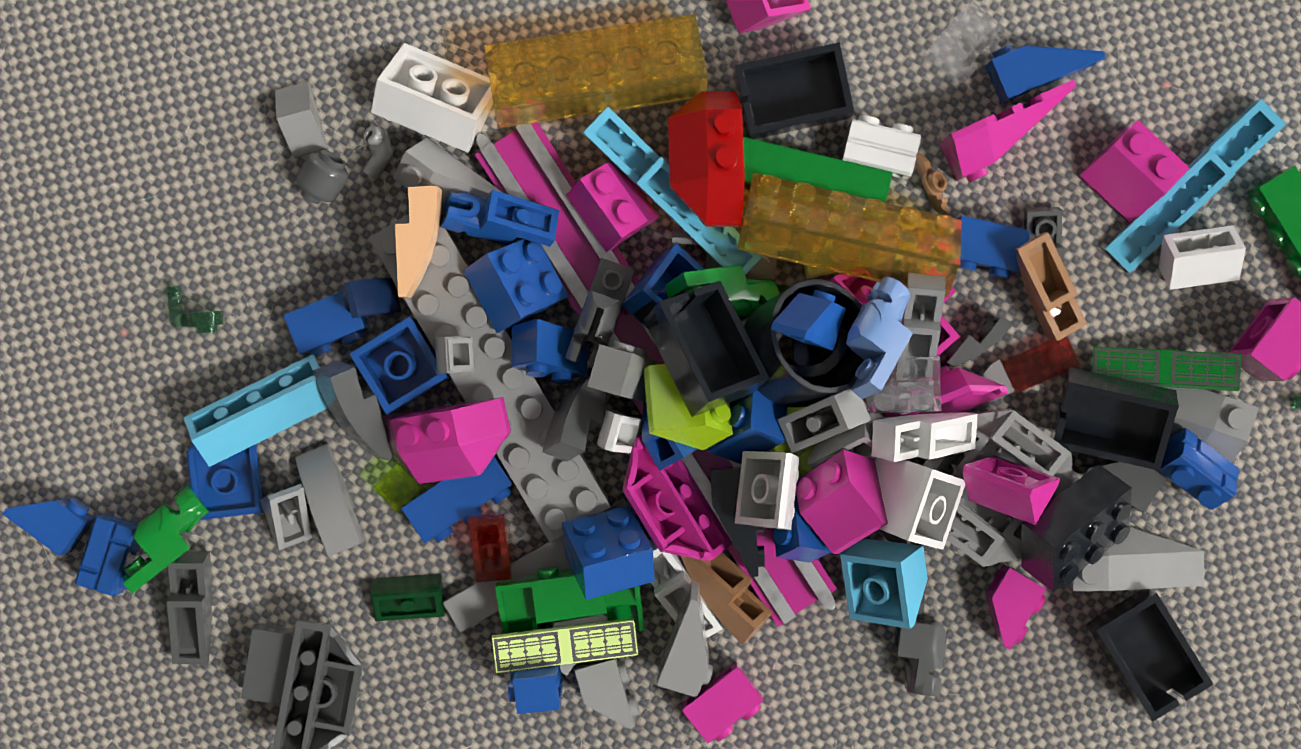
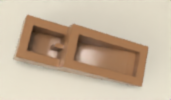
[1015,232,1087,341]
[681,552,773,645]

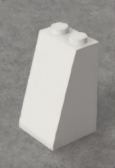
[874,458,965,550]

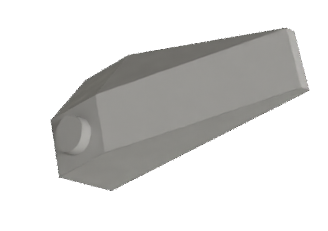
[1164,387,1259,463]
[1063,527,1204,591]

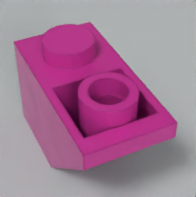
[985,564,1046,650]

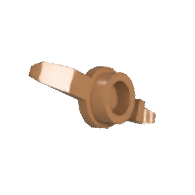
[915,153,950,215]

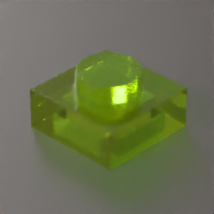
[373,463,424,513]

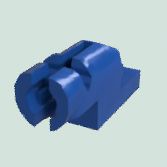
[440,189,559,247]

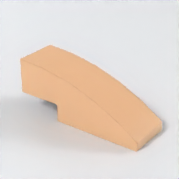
[395,186,442,298]

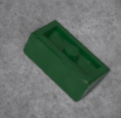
[370,574,445,622]

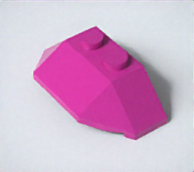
[884,365,1009,418]
[382,397,511,484]
[622,435,733,562]

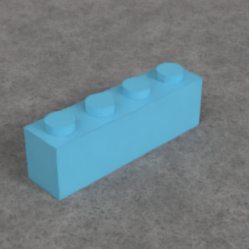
[184,354,328,467]

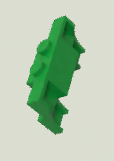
[495,566,645,634]

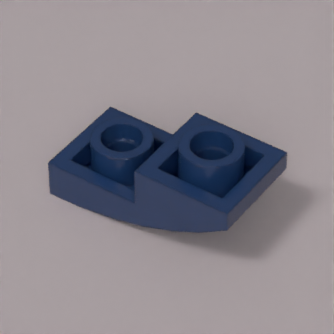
[343,278,401,318]

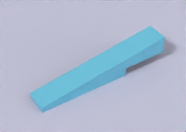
[1104,99,1286,273]
[582,107,763,275]

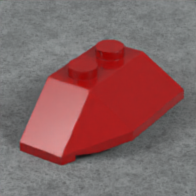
[668,91,745,227]

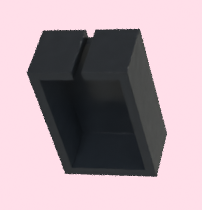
[733,42,855,140]
[643,281,770,417]
[1052,367,1179,471]
[1021,464,1132,592]
[1086,589,1214,722]

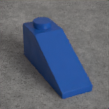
[985,45,1106,104]

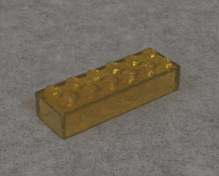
[484,14,708,128]
[737,173,962,297]

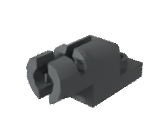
[565,258,635,368]
[893,593,947,696]

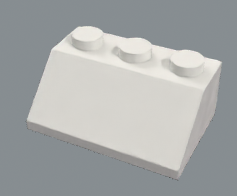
[371,43,500,152]

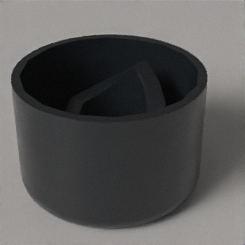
[744,279,865,408]

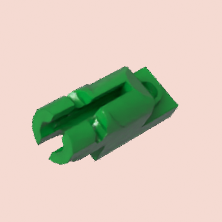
[665,265,780,320]
[123,485,209,594]

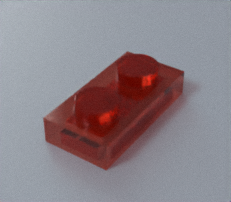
[1001,336,1081,394]

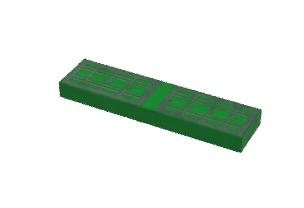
[1092,346,1241,391]

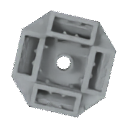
[920,408,1074,567]

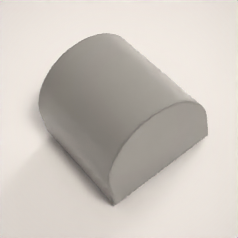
[435,336,474,374]

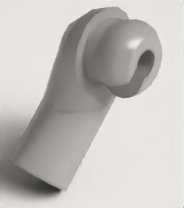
[363,126,393,180]

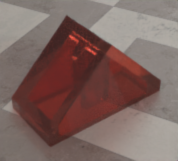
[468,514,512,583]

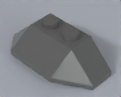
[272,619,364,749]

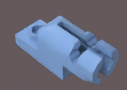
[846,277,913,399]

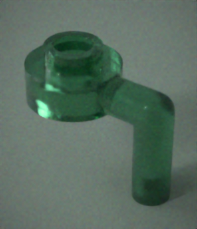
[166,286,224,334]

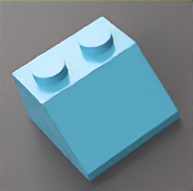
[840,538,928,629]

